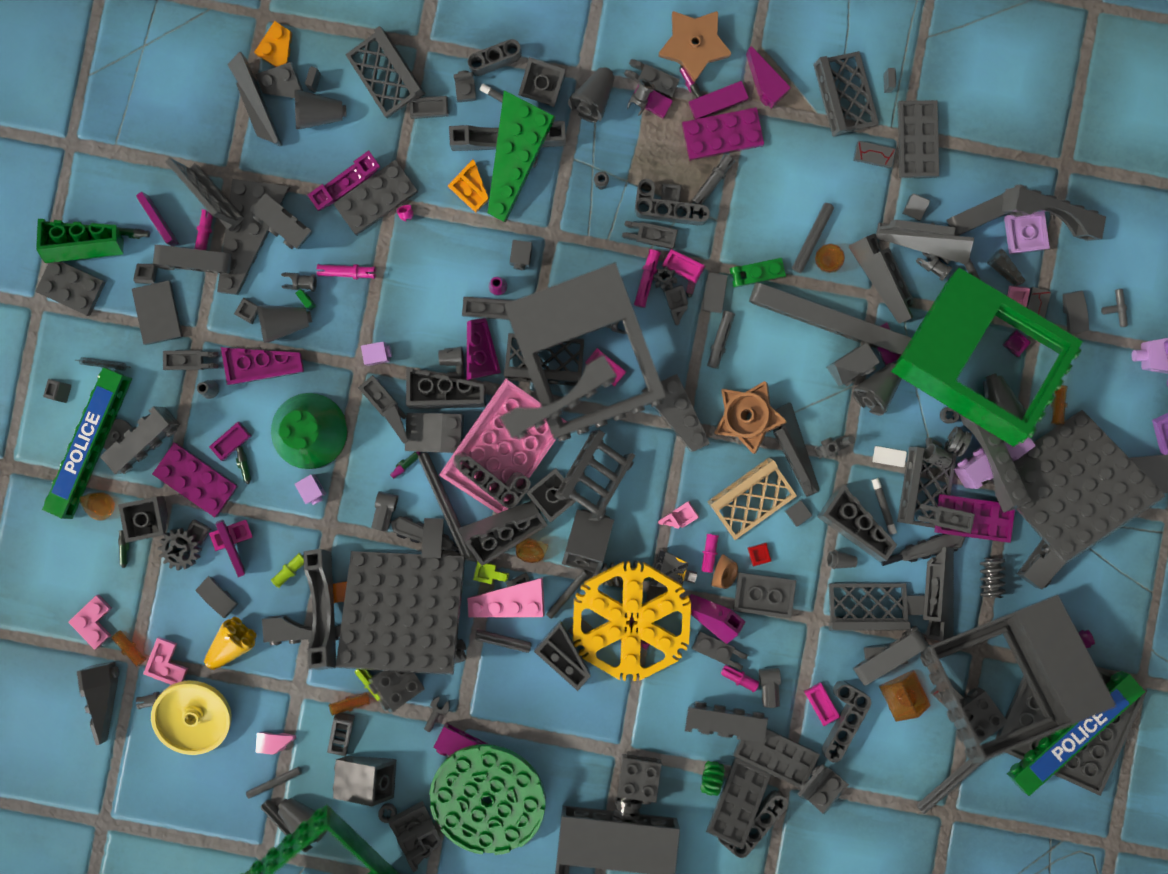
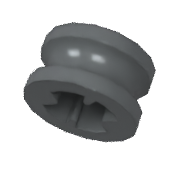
[940,407,960,424]
[378,803,397,823]

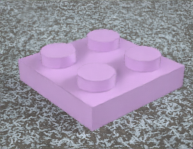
[1004,211,1050,254]

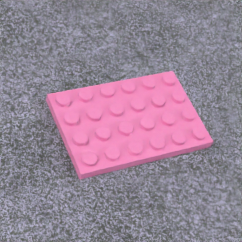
[439,379,567,513]

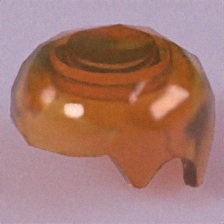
[815,244,844,273]

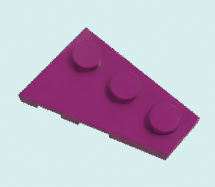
[467,318,501,380]

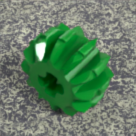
[700,761,725,796]

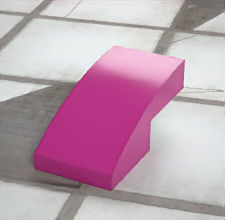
[209,520,253,551]

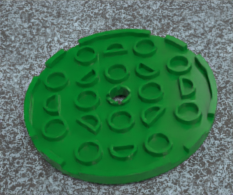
[429,744,546,855]

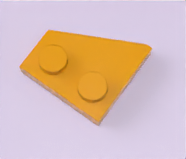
[254,21,292,67]
[448,159,489,213]

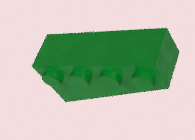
[36,219,124,263]

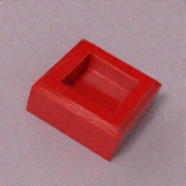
[747,542,771,566]

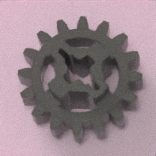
[158,528,202,570]

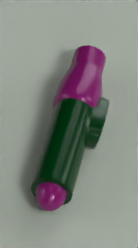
[390,451,421,479]

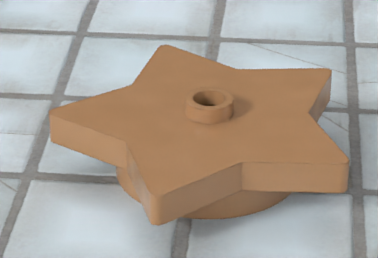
[659,11,731,82]
[714,381,787,454]

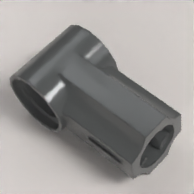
[371,491,398,532]
[759,668,781,708]

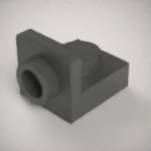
[454,70,476,102]

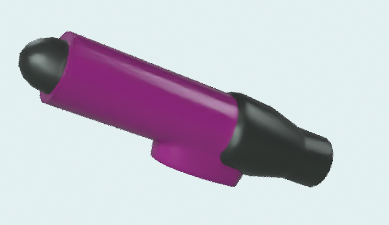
[680,65,703,98]

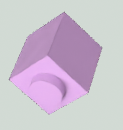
[361,341,392,366]
[295,474,326,505]

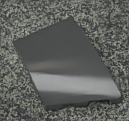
[387,801,442,872]

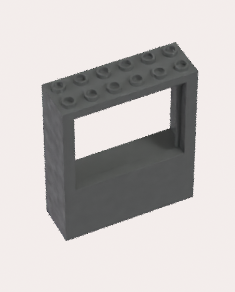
[504,262,666,441]
[920,595,1117,764]
[555,805,680,874]

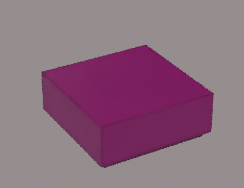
[1003,330,1031,357]

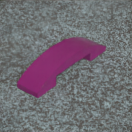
[308,150,380,211]

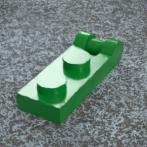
[730,258,786,288]

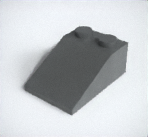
[405,413,464,453]

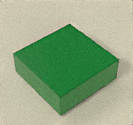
[295,289,316,311]

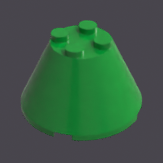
[271,393,348,469]

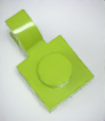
[473,561,509,584]

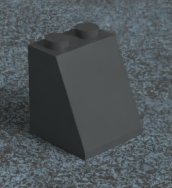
[562,509,614,574]
[333,756,397,807]

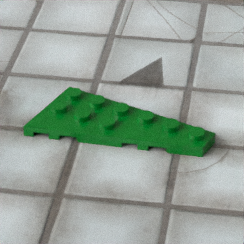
[488,90,555,222]

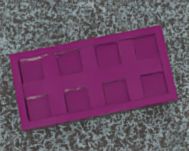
[682,107,764,161]
[152,443,238,518]
[934,494,1015,543]

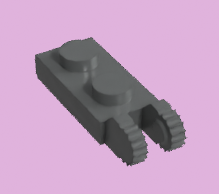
[624,59,680,99]
[622,221,678,250]
[163,350,218,370]
[358,375,407,419]
[918,504,975,533]
[692,631,748,670]

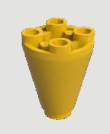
[204,617,257,670]

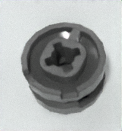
[944,426,972,457]
[613,797,642,820]

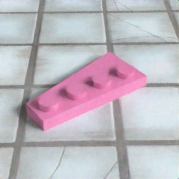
[467,577,545,617]

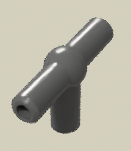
[1101,289,1128,327]

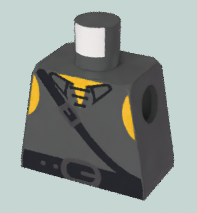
[649,549,697,587]

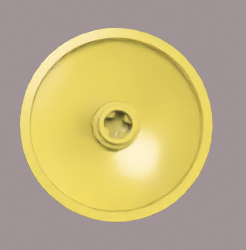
[151,681,232,755]

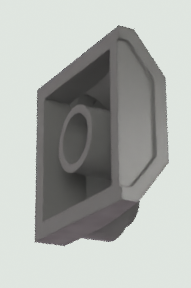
[518,57,566,107]

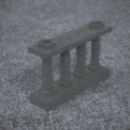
[554,430,635,521]

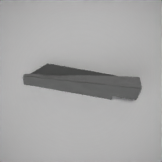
[228,52,282,146]
[876,220,974,264]
[849,233,913,323]
[773,402,820,497]
[923,547,954,641]

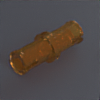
[1051,385,1068,425]
[111,630,146,667]
[329,692,370,716]

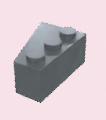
[251,193,312,249]
[534,620,591,691]

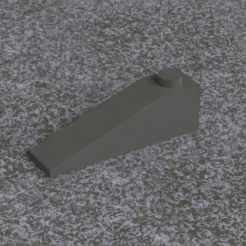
[77,662,119,745]

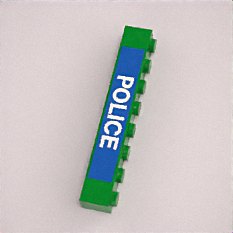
[42,367,133,519]
[1007,671,1145,796]

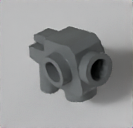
[815,435,855,459]

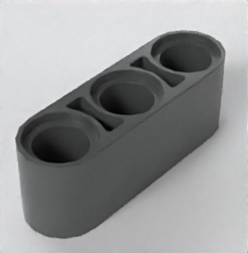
[468,39,522,76]

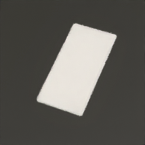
[873,446,907,467]

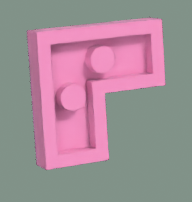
[68,595,112,650]
[143,637,188,685]

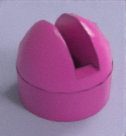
[397,205,414,221]

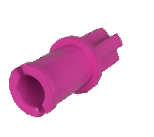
[701,534,719,573]
[721,665,759,693]

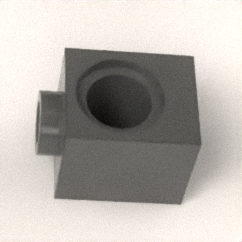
[510,240,533,270]

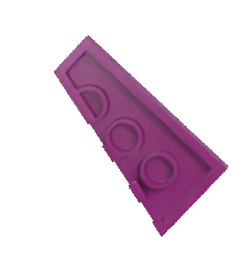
[221,347,304,385]

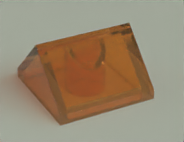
[879,670,931,722]

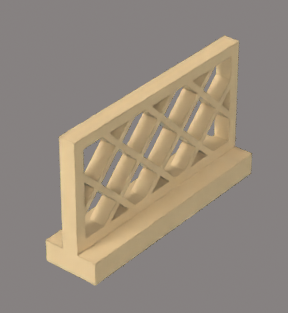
[707,458,797,540]

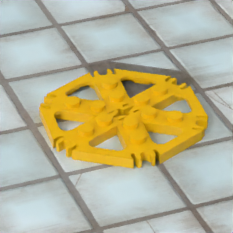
[573,561,691,681]

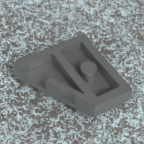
[255,62,303,98]

